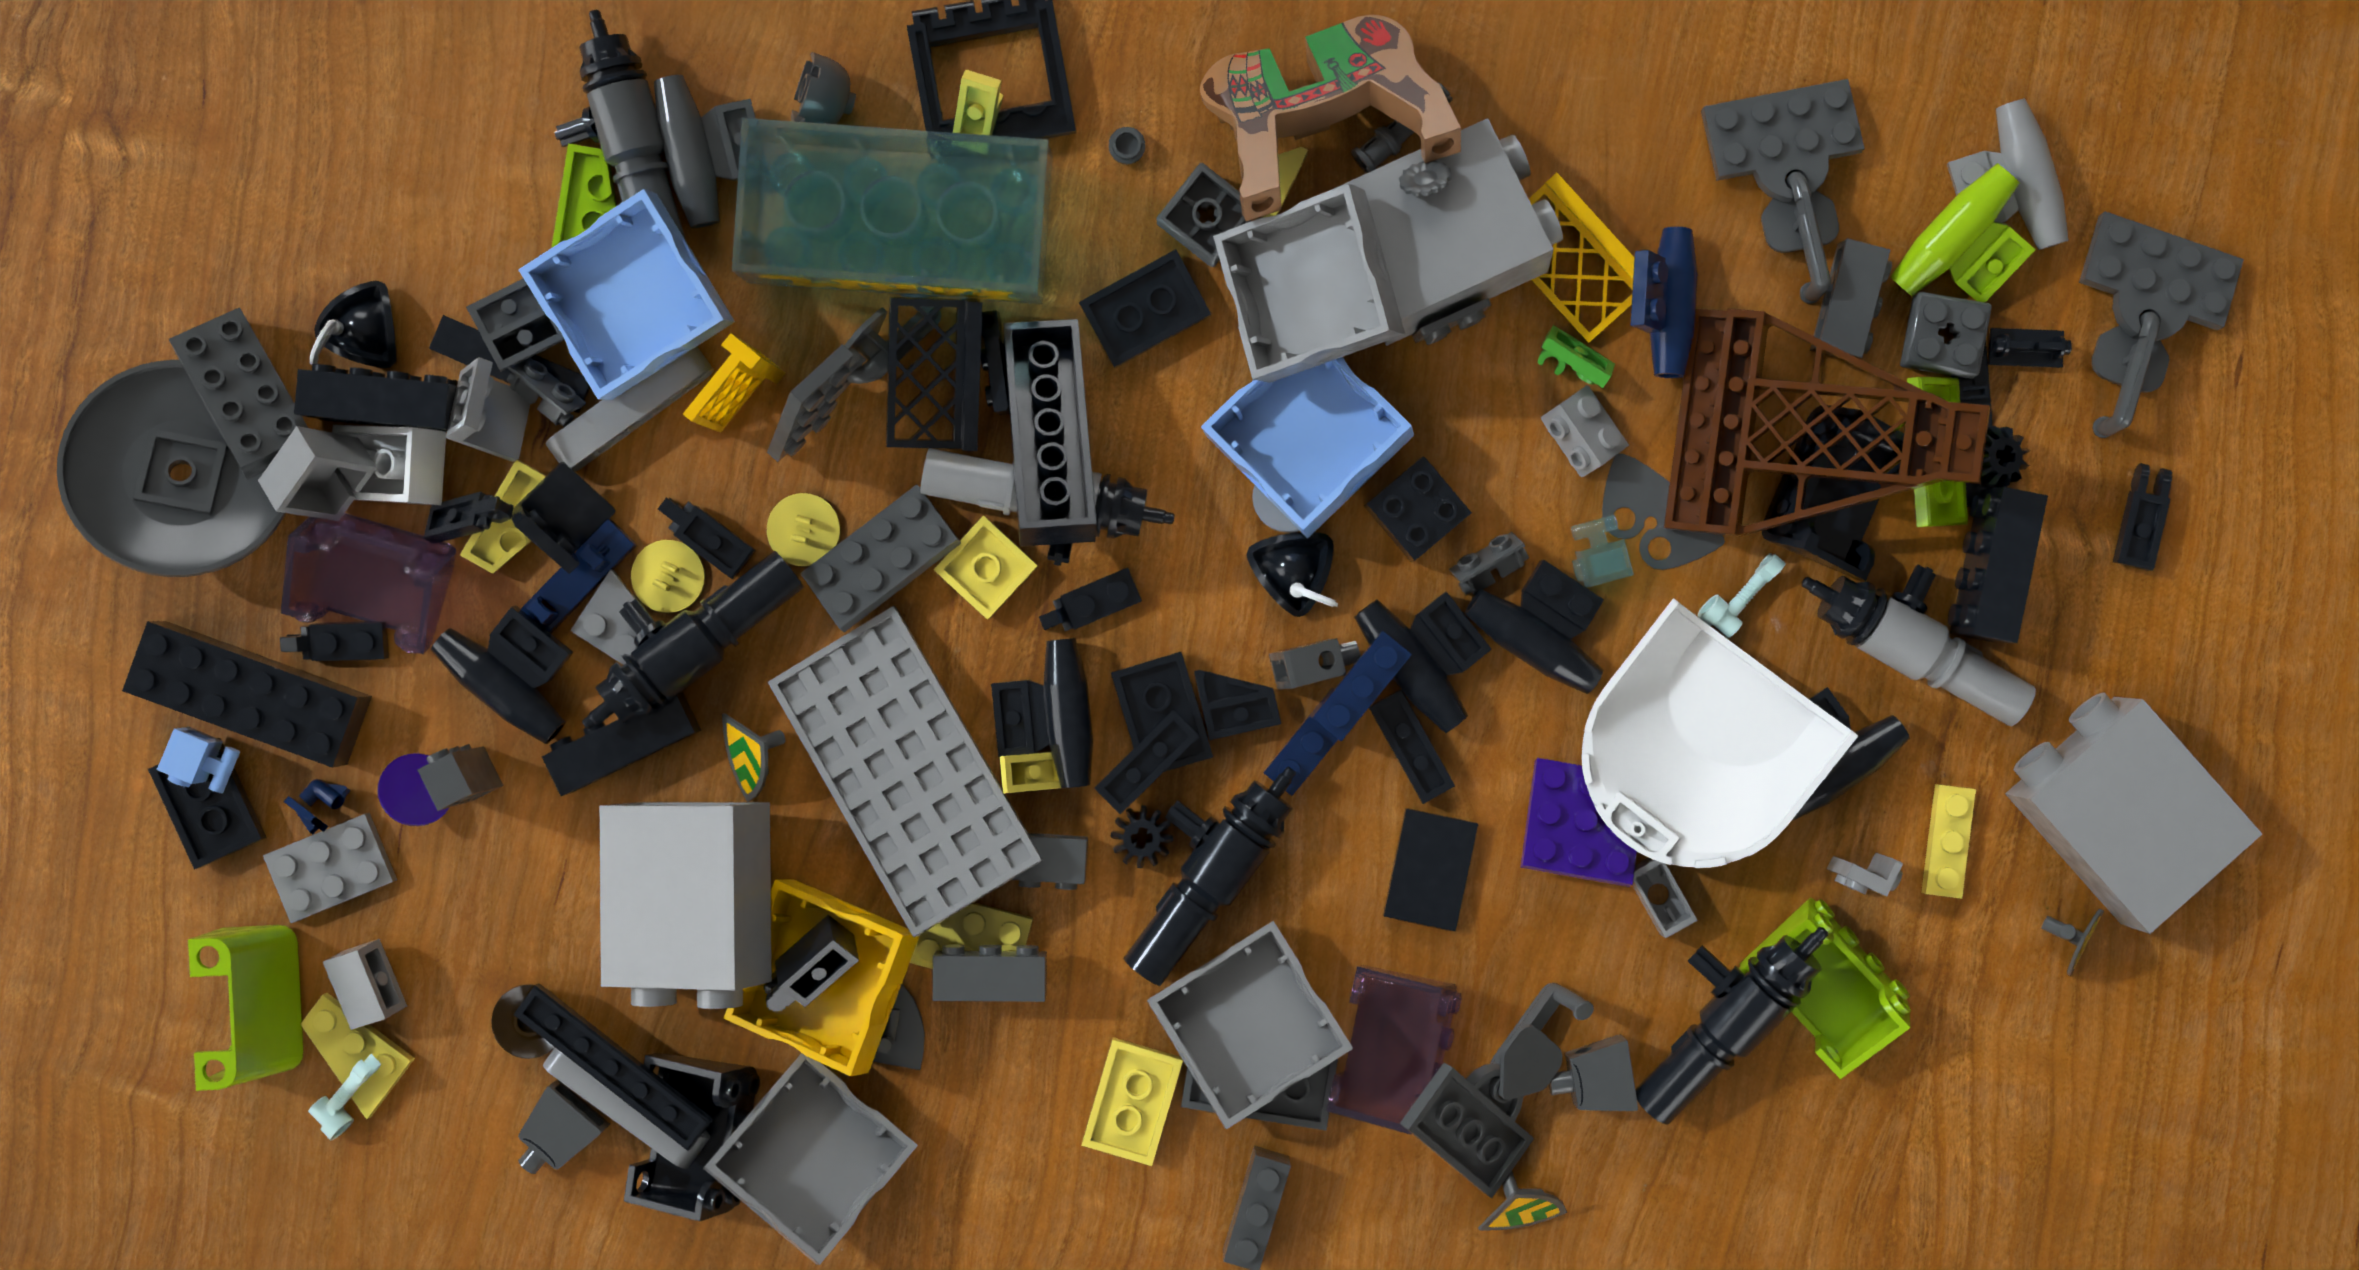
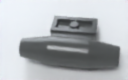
[654,75,769,228]

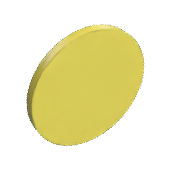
[767,493,841,566]
[631,540,705,613]

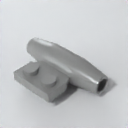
[1947,99,2069,250]

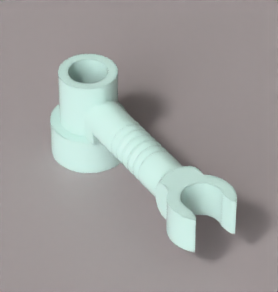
[1697,553,1786,638]
[308,1054,381,1141]

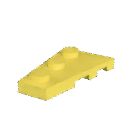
[300,993,415,1119]

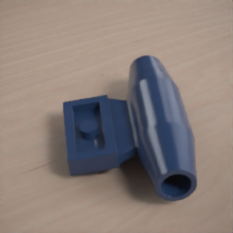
[1631,227,1698,378]

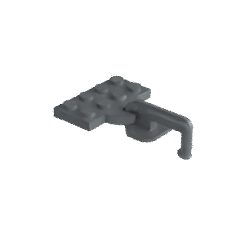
[1701,79,1865,304]
[2079,211,2244,438]
[767,272,941,462]
[1400,983,1594,1198]

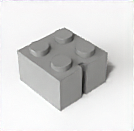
[258,426,377,521]

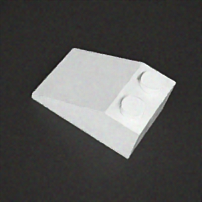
[332,425,446,505]

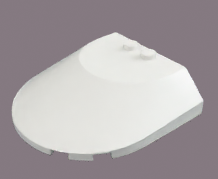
[1582,598,1858,868]

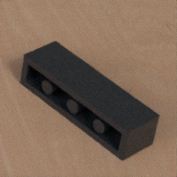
[541,691,701,796]

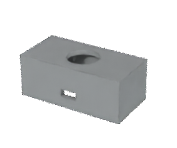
[1632,857,1698,938]

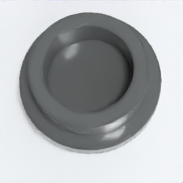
[1109,127,1145,165]

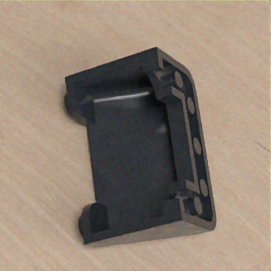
[1762,405,1904,581]

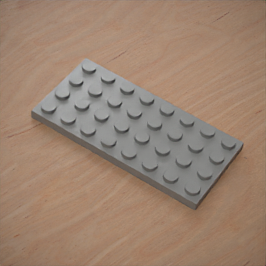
[768,606,1043,937]

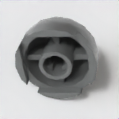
[791,52,856,130]

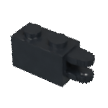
[763,915,859,1012]

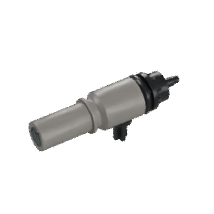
[920,448,1175,566]
[1802,564,2036,727]

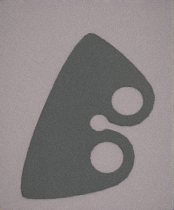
[1602,454,1725,570]

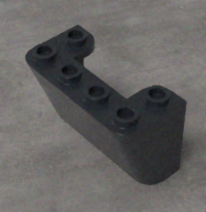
[624,1053,760,1221]

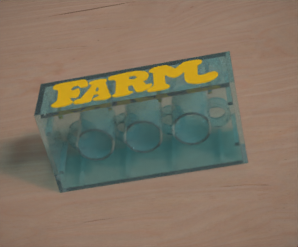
[732,118,1053,304]

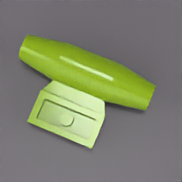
[1890,163,2036,303]

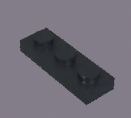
[1369,689,1455,804]
[1094,709,1199,814]

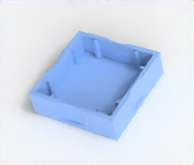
[518,189,735,400]
[1201,357,1414,539]

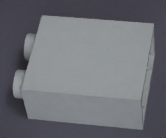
[1329,118,1563,346]
[2005,693,2262,934]
[599,802,772,1009]

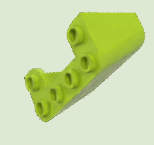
[1739,898,1911,1079]
[188,925,303,1091]

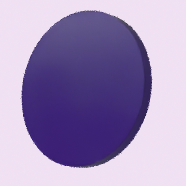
[377,753,449,826]

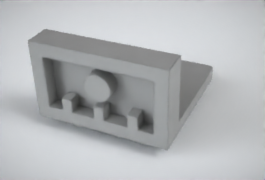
[446,357,530,462]

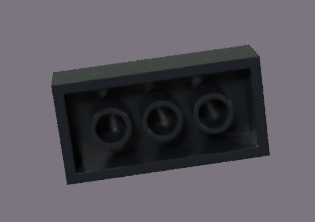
[294,364,458,432]
[1948,487,2048,643]

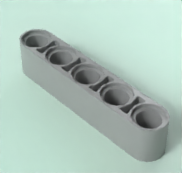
[545,346,714,472]
[543,1048,710,1169]

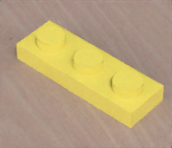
[1921,784,1976,899]

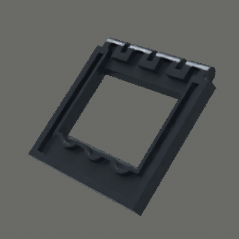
[907,0,1076,160]

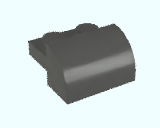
[466,278,565,372]

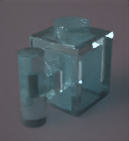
[1571,515,1634,587]

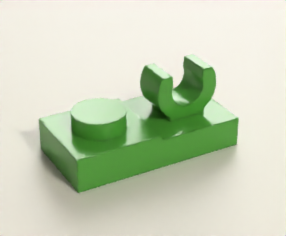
[1538,325,1615,388]

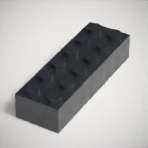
[1004,319,1097,547]
[122,621,372,768]

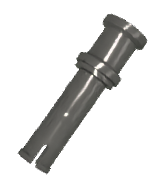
[1351,82,1452,173]

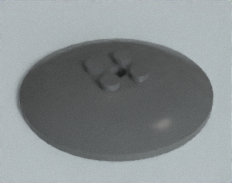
[57,360,286,577]

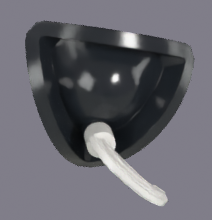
[310,281,397,368]
[1246,532,1338,617]

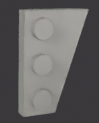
[570,569,642,665]

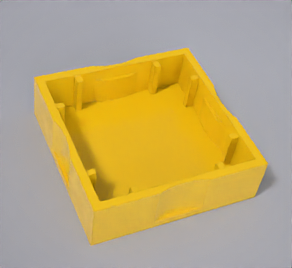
[723,879,920,1076]

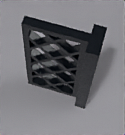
[886,297,983,451]

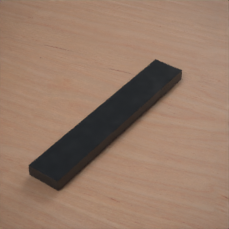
[513,983,713,1151]

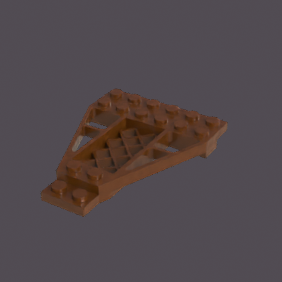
[1664,309,1990,537]

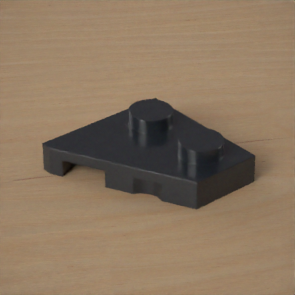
[1194,670,1281,740]

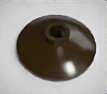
[491,984,555,1059]

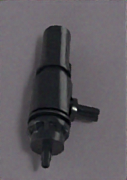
[582,551,804,729]
[1123,766,1296,986]
[1635,927,1828,1125]

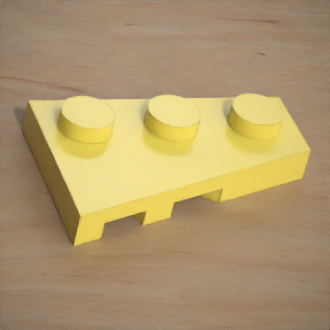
[460,460,546,574]

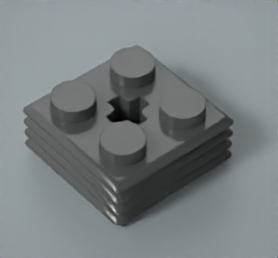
[1156,163,1251,267]
[1900,292,1992,379]

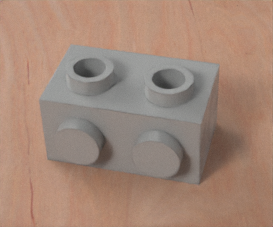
[323,939,407,1030]

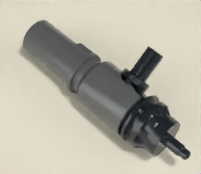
[555,9,686,241]

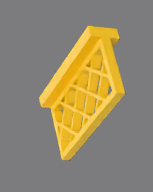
[1529,172,1635,343]
[683,333,786,433]

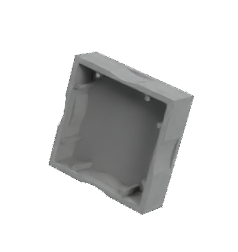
[1213,183,1405,383]
[1147,921,1353,1129]
[703,1053,918,1265]

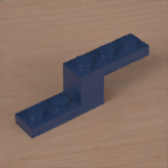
[1263,631,1412,796]

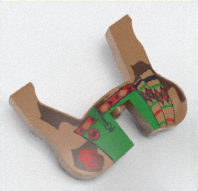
[1200,15,1461,221]

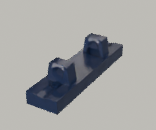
[521,519,637,634]

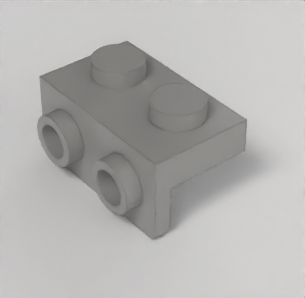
[1541,385,1629,477]
[1827,853,1903,897]

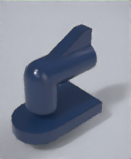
[284,779,351,835]

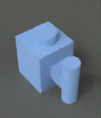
[157,727,240,793]

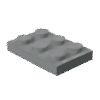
[263,813,397,923]

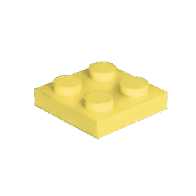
[933,516,1038,620]

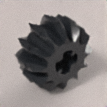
[1980,426,2031,488]
[1111,805,1173,868]

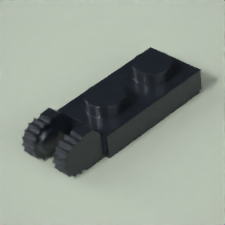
[2112,463,2173,571]

